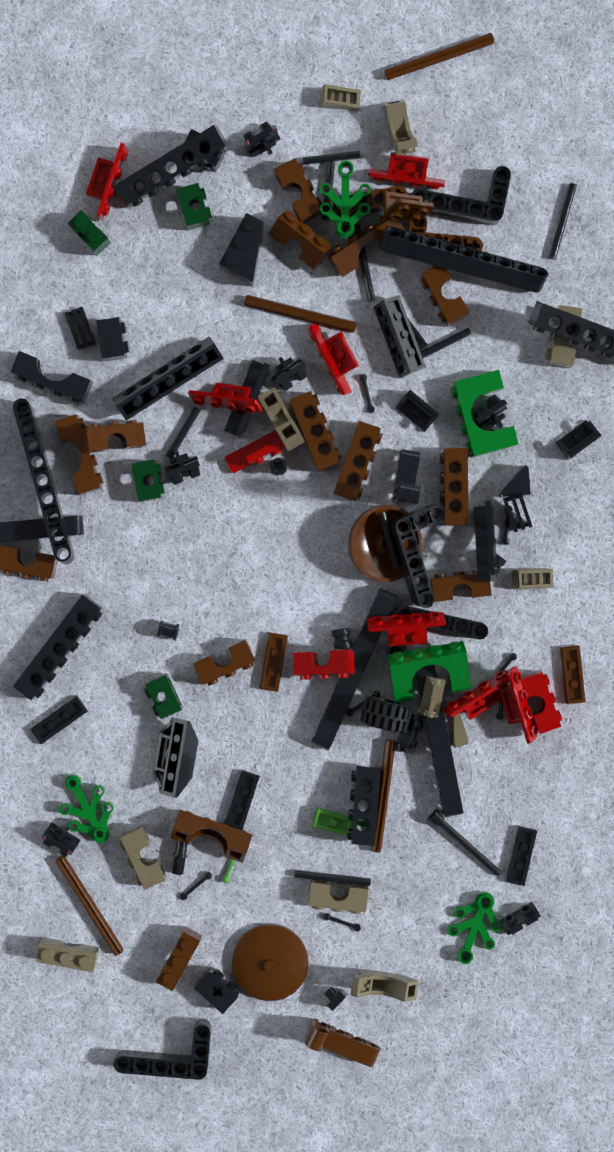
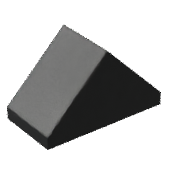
[499,465,531,497]

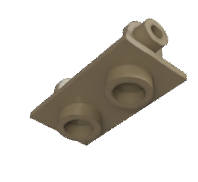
[419,676,446,718]

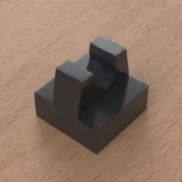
[325,987,348,1011]

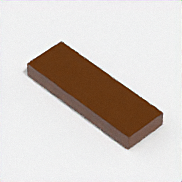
[259,632,288,692]
[560,645,586,704]

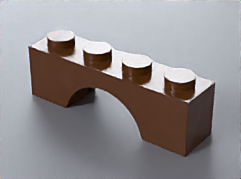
[327,216,404,277]
[54,414,104,495]
[170,810,253,863]

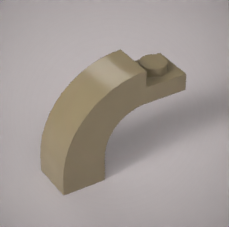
[384,99,418,156]
[351,970,419,1002]

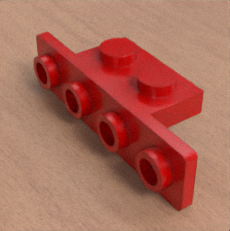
[86,142,128,221]
[368,152,445,190]
[308,324,359,395]
[188,382,262,414]
[224,430,285,474]
[367,611,446,646]
[498,666,538,744]
[442,670,509,720]

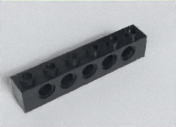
[115,125,229,207]
[528,301,614,358]
[112,336,224,421]
[13,594,103,700]

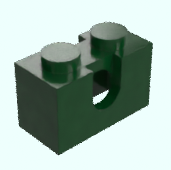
[176,183,212,230]
[68,210,111,256]
[131,460,165,502]
[144,674,183,719]

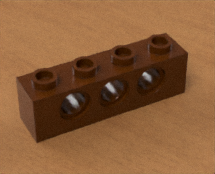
[289,391,341,472]
[333,421,383,502]
[440,448,468,526]

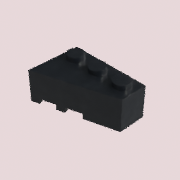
[219,213,264,287]

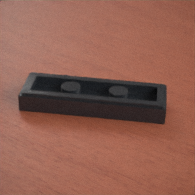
[30,696,88,744]
[225,770,260,830]
[505,825,537,886]

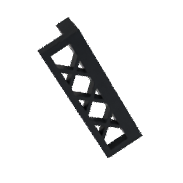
[373,295,426,378]
[224,360,270,438]
[474,500,498,583]

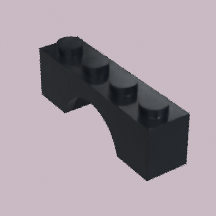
[10,351,93,404]

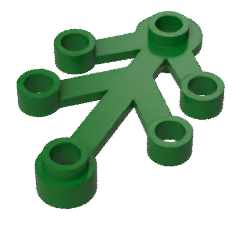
[320,161,371,239]
[59,774,114,843]
[447,892,502,964]

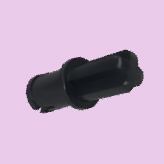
[172,841,188,875]

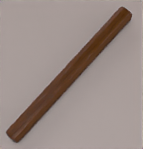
[384,33,494,80]
[244,295,356,333]
[371,739,396,853]
[55,856,124,956]

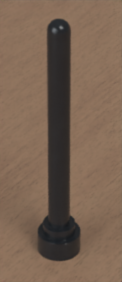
[427,809,501,876]

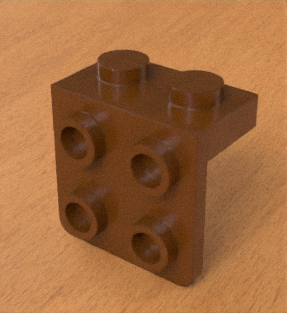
[383,191,434,223]

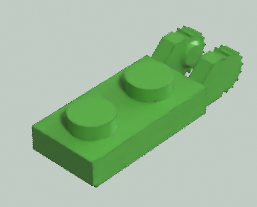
[312,807,367,836]

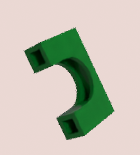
[450,370,519,457]
[387,641,471,703]

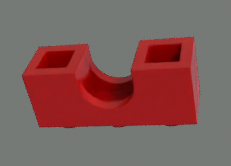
[293,650,354,680]
[522,671,563,734]

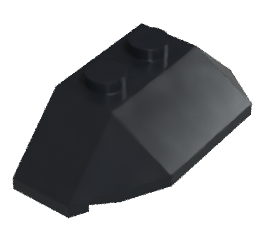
[153,718,199,798]

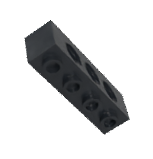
[347,766,380,846]

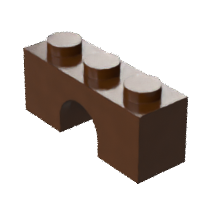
[274,158,322,223]
[268,210,332,270]
[420,266,469,327]
[82,420,146,453]
[0,545,58,582]
[430,570,492,602]
[193,639,256,686]
[156,926,202,991]

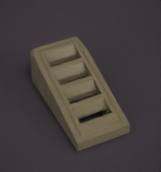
[319,84,361,110]
[512,569,554,590]
[452,713,469,748]

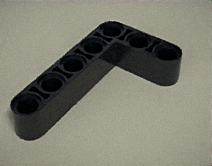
[411,166,511,225]
[392,449,421,507]
[389,504,446,608]
[387,605,488,655]
[113,1019,212,1080]

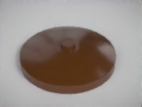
[348,505,423,582]
[232,924,308,1001]

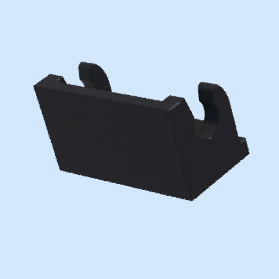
[395,390,439,432]
[556,420,602,460]

